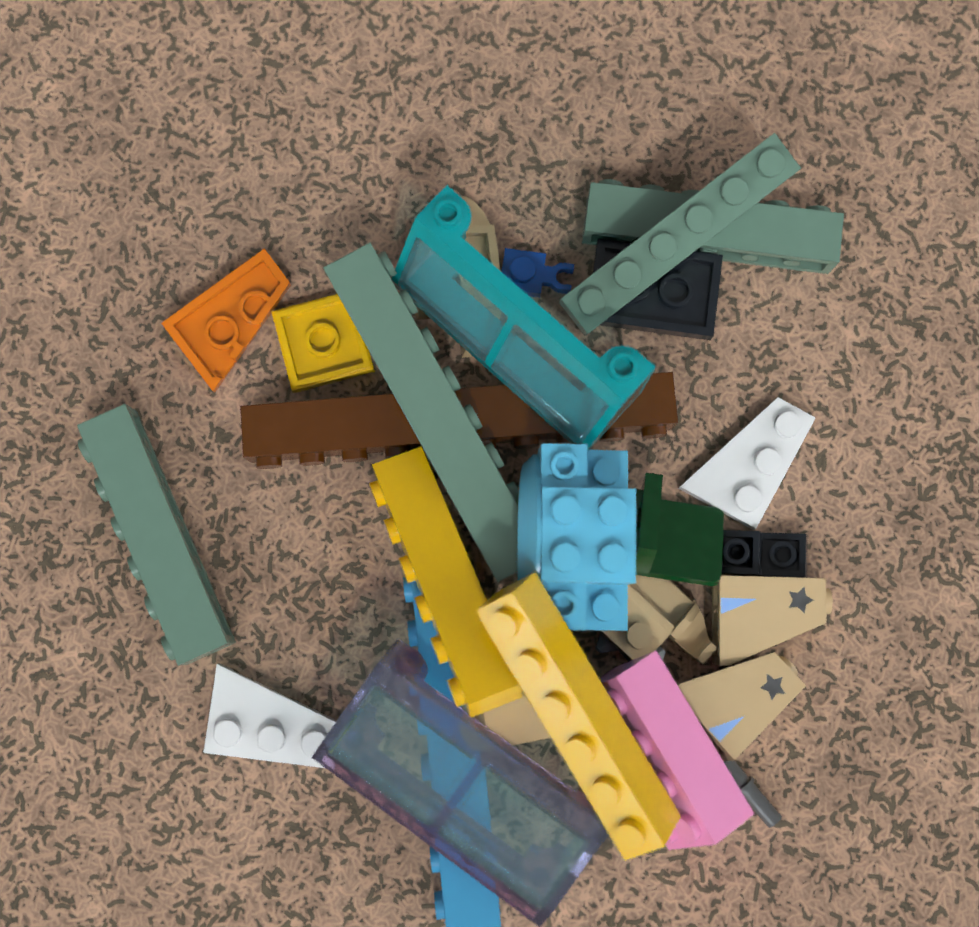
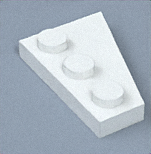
[678,397,815,530]
[203,664,343,769]

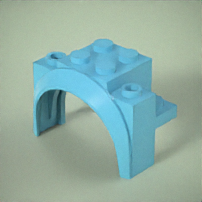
[517,443,636,631]

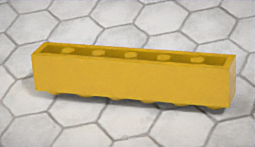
[369,446,522,718]
[476,572,681,860]

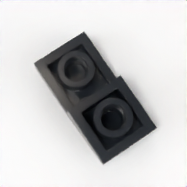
[722,530,808,578]

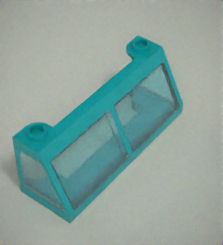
[391,185,656,450]

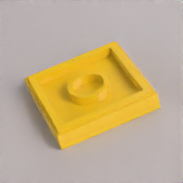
[271,294,375,393]

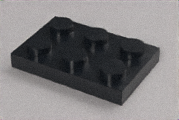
[592,238,723,340]

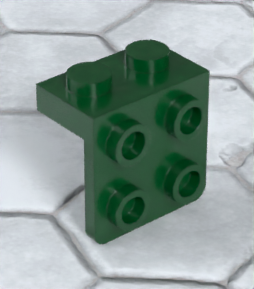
[634,472,724,586]

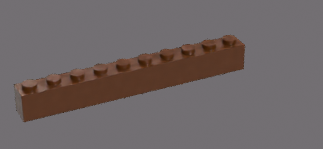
[240,372,678,469]

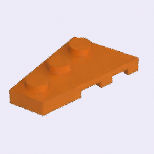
[161,248,291,392]

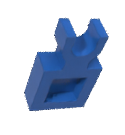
[502,248,574,298]

